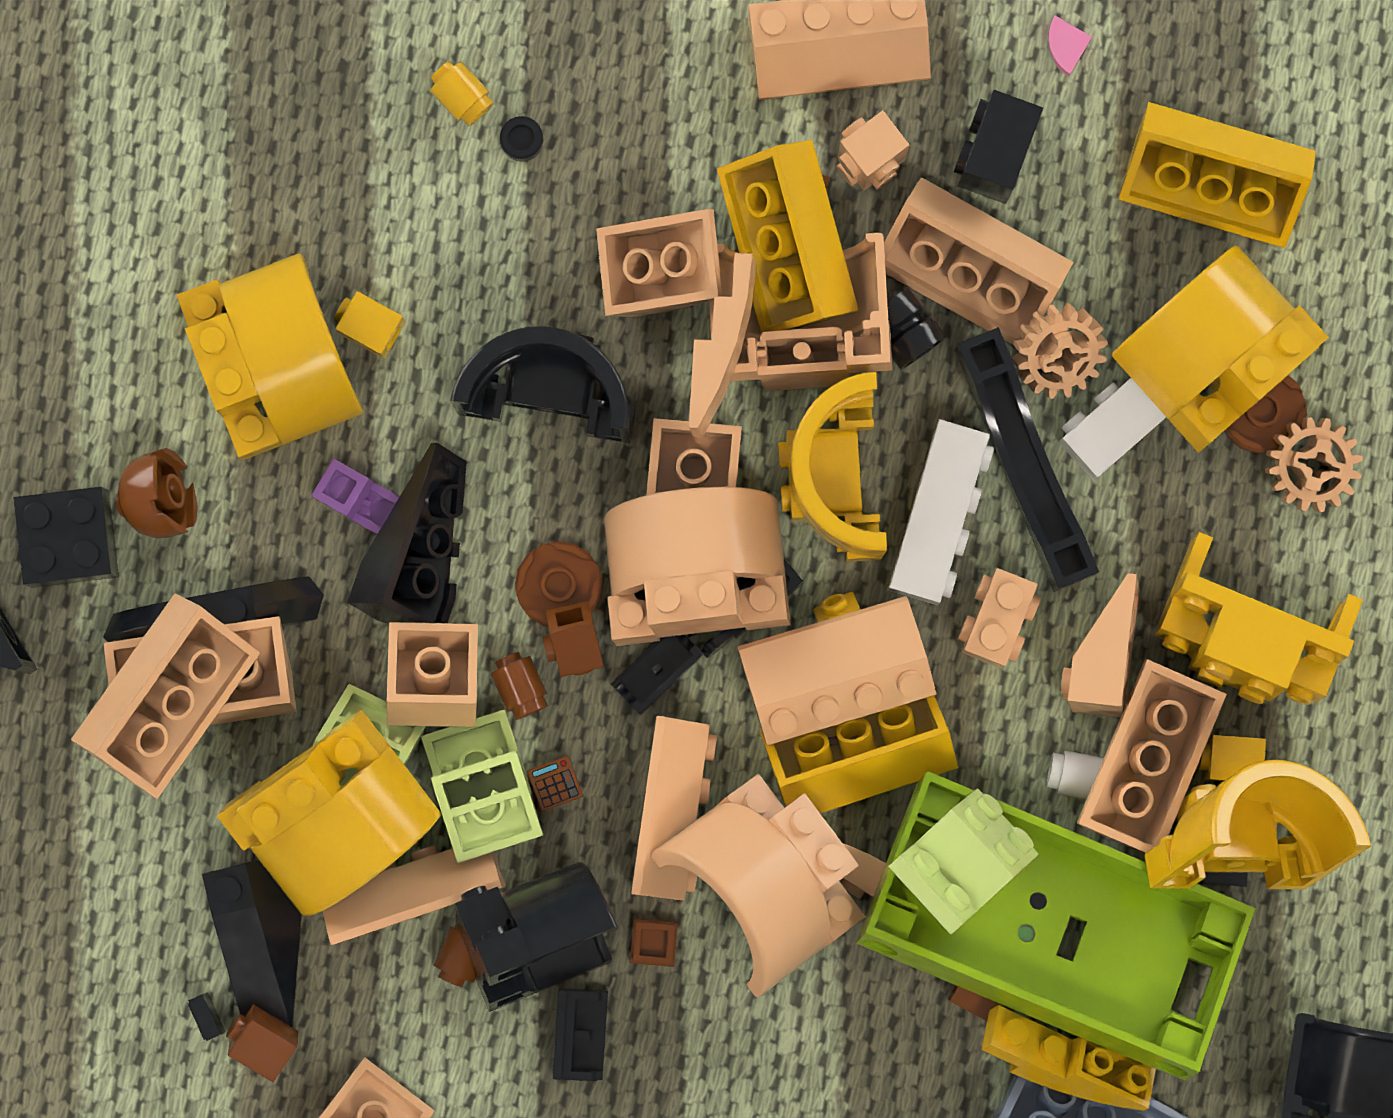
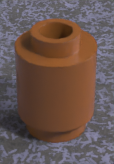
[491,652,548,720]
[433,924,476,987]

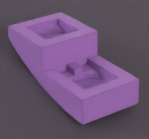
[311,458,399,534]

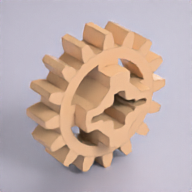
[1011,303,1108,399]
[1265,417,1363,512]

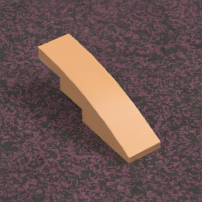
[689,253,757,437]

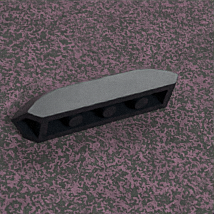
[103,576,324,642]

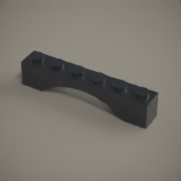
[954,327,1099,592]

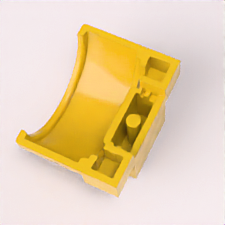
[1112,245,1329,453]
[176,253,363,461]
[778,372,887,562]
[217,709,441,916]
[1144,760,1371,889]

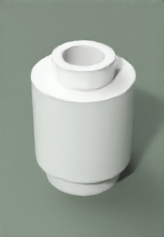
[1046,750,1104,799]

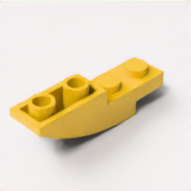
[981,1005,1156,1111]

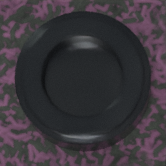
[500,116,544,162]

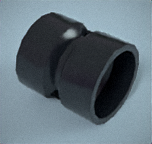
[887,287,946,370]

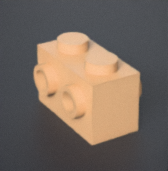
[837,110,910,191]
[958,568,1041,669]

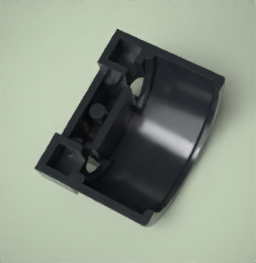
[450,326,636,444]
[455,862,618,1012]
[1276,1013,1393,1118]

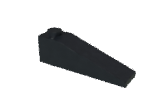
[347,443,467,624]
[202,860,302,1027]

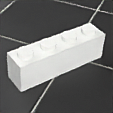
[1059,378,1166,481]
[887,419,994,605]

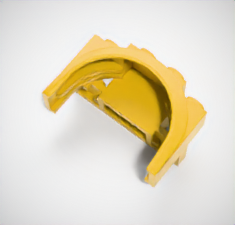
[1154,532,1363,705]

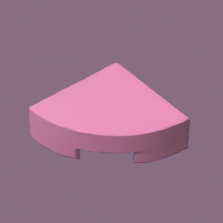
[1048,15,1092,77]

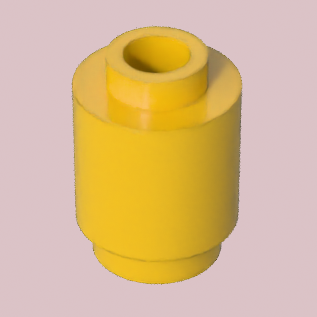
[430,61,494,126]

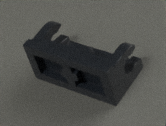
[611,635,704,716]
[553,988,608,1081]

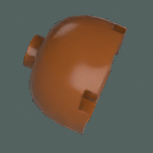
[115,448,198,539]

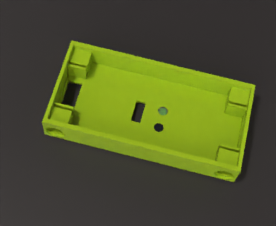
[856,771,1256,1081]

